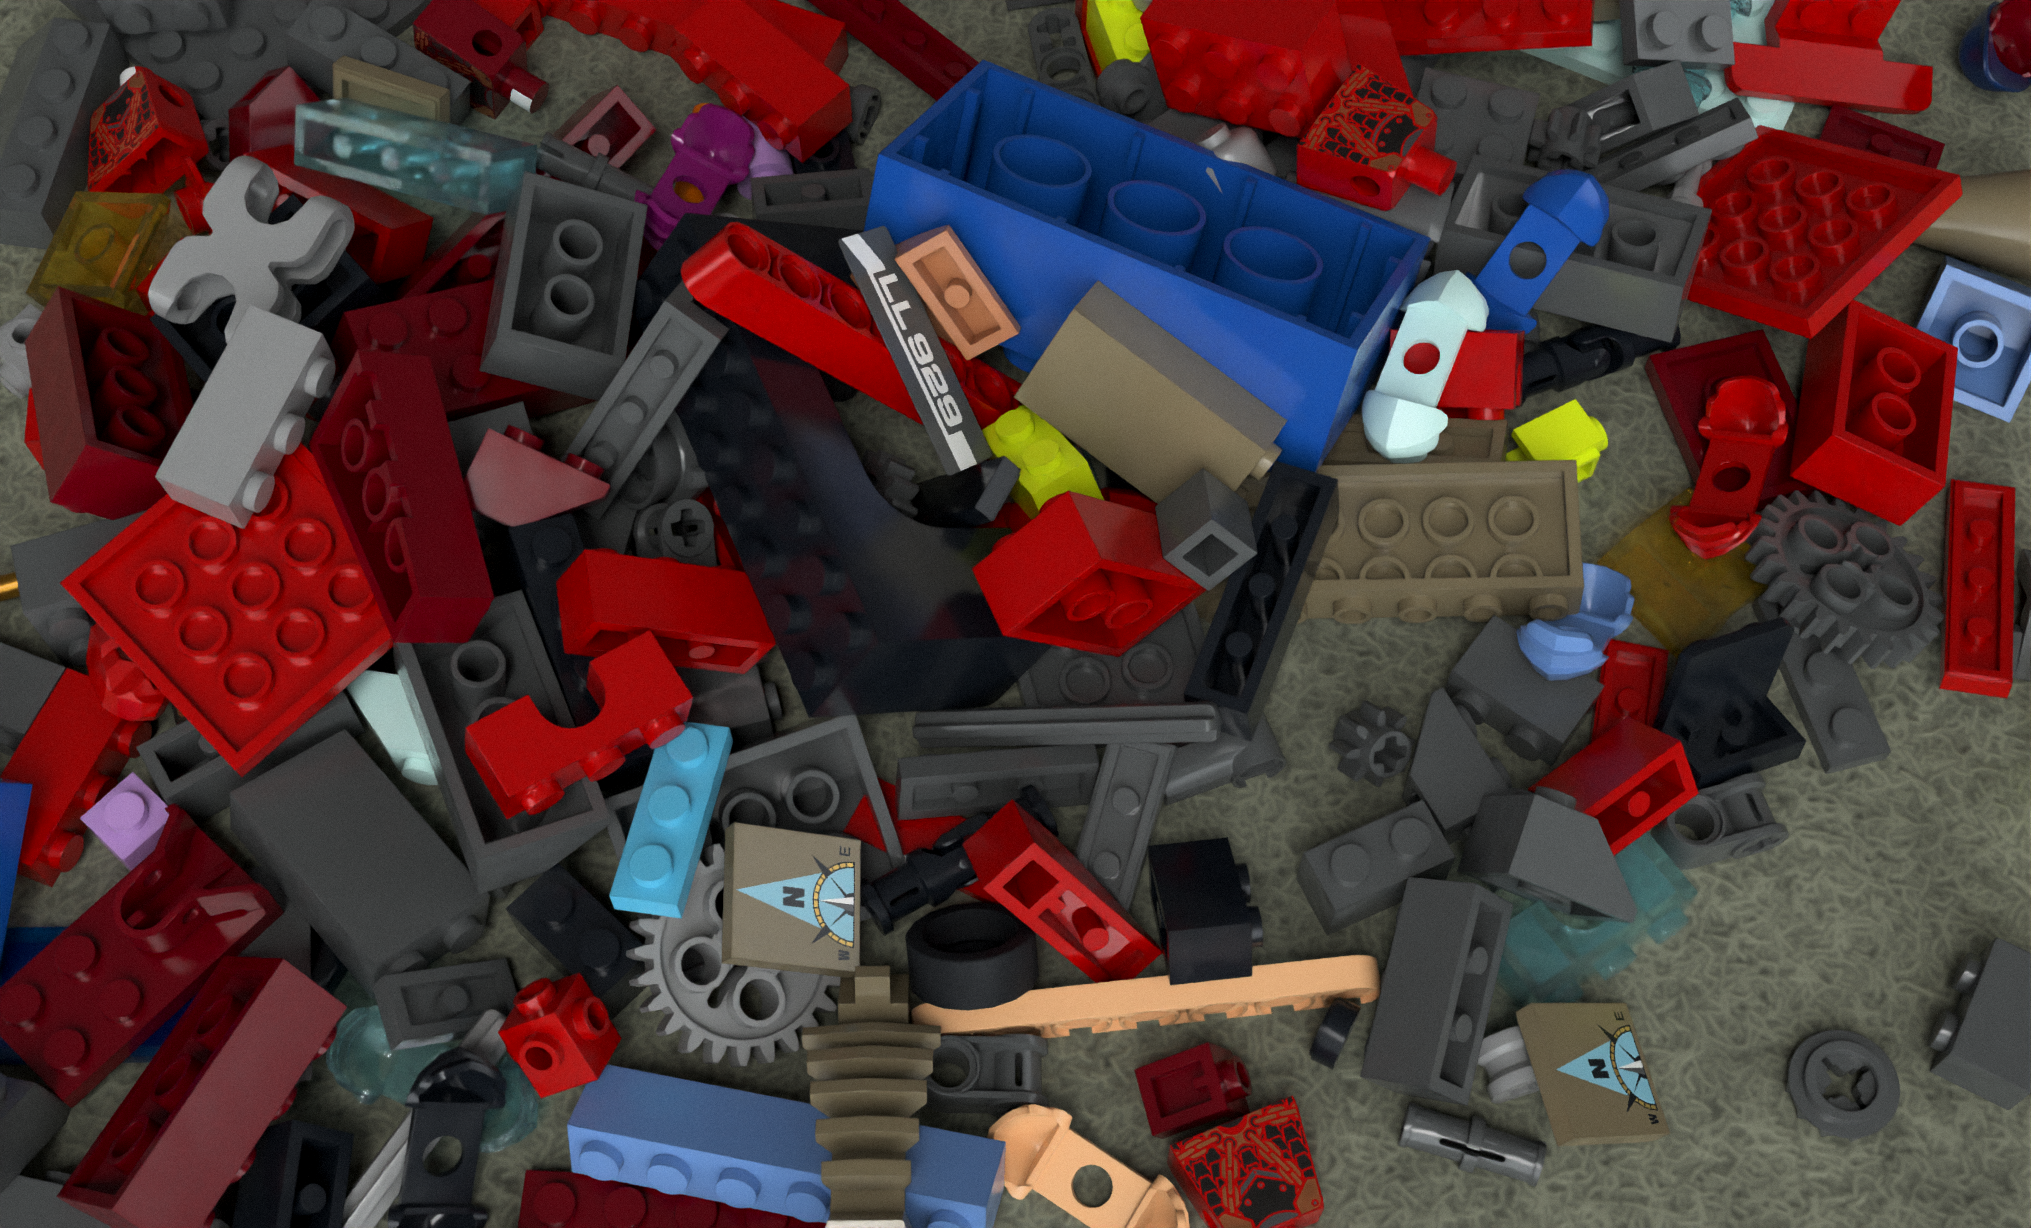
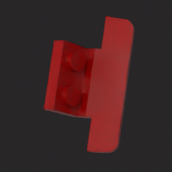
[1724,0,1933,114]

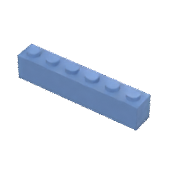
[567,1064,1006,1228]

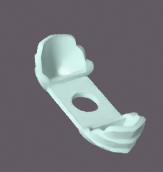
[1362,270,1489,463]

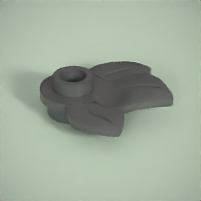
[1096,52,1170,122]

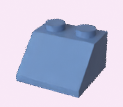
[1913,255,2031,423]

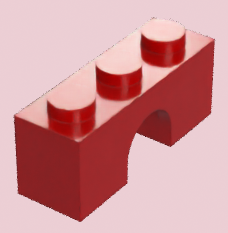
[465,630,693,819]

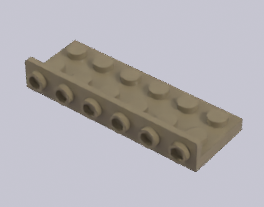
[1192,460,1584,624]

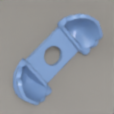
[1517,562,1635,681]

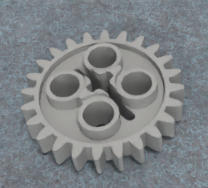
[626,843,841,1067]

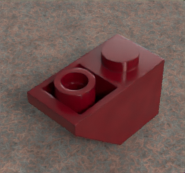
[228,66,334,163]
[463,425,611,528]

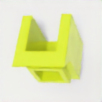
[1505,399,1608,483]

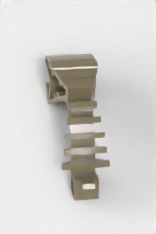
[802,965,941,1228]

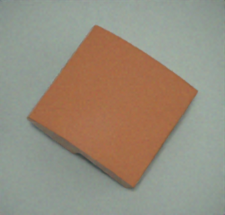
[850,225,1021,361]

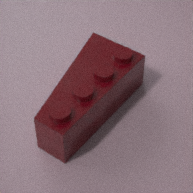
[309,349,494,643]

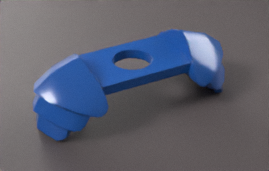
[1465,169,1609,334]

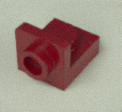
[1134,1042,1252,1139]

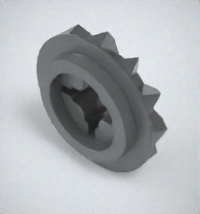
[1785,1030,1900,1142]

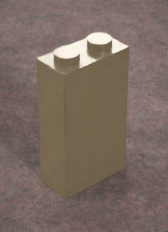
[1014,281,1287,504]

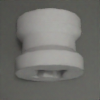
[1477,1026,1539,1104]

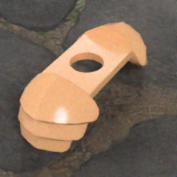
[987,1104,1190,1228]

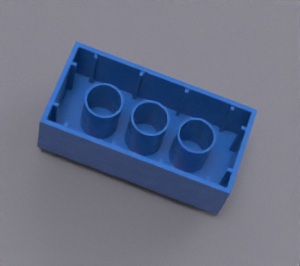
[854,60,1431,473]

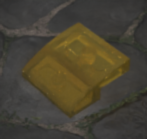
[1595,487,1769,658]

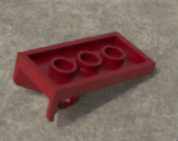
[0,803,284,1108]

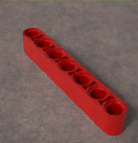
[681,222,1023,461]

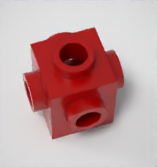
[498,972,622,1098]

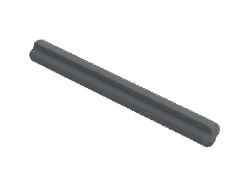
[912,701,1222,748]

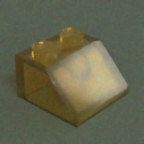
[26,191,171,311]

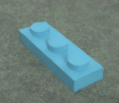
[609,722,733,919]

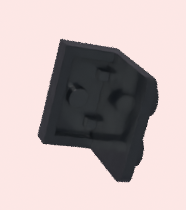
[1652,617,1806,790]

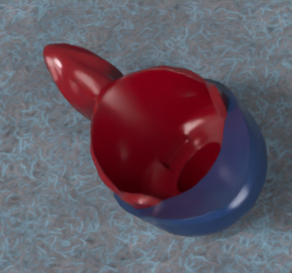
[1958,0,2031,92]

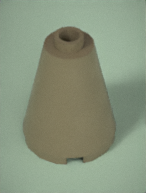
[1914,168,2031,282]

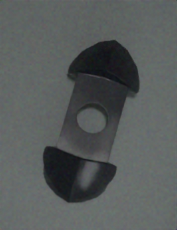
[388,1046,507,1228]

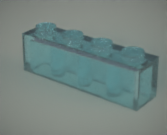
[294,98,537,215]

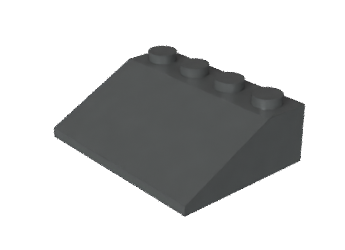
[602,715,905,983]

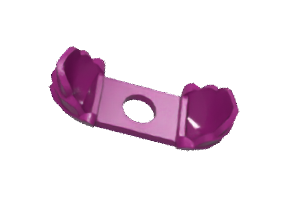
[634,103,755,249]

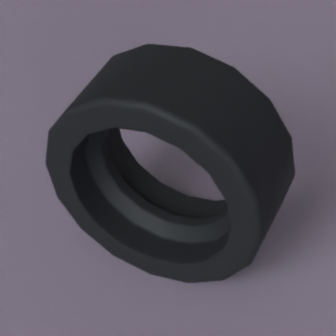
[905,902,1039,1011]

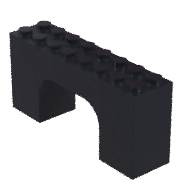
[632,213,1052,718]

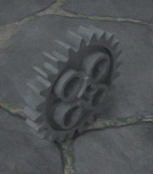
[1744,490,1945,669]

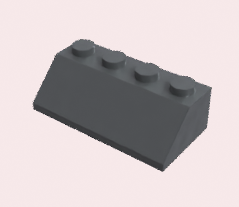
[0,17,130,251]
[1434,154,1712,343]
[392,589,611,895]

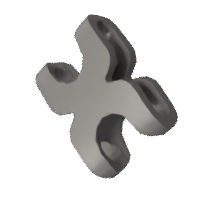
[148,156,355,344]

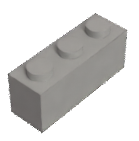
[155,304,336,529]

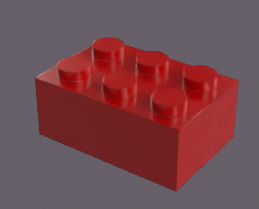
[1140,0,1352,138]
[1790,299,1958,526]
[972,491,1206,657]

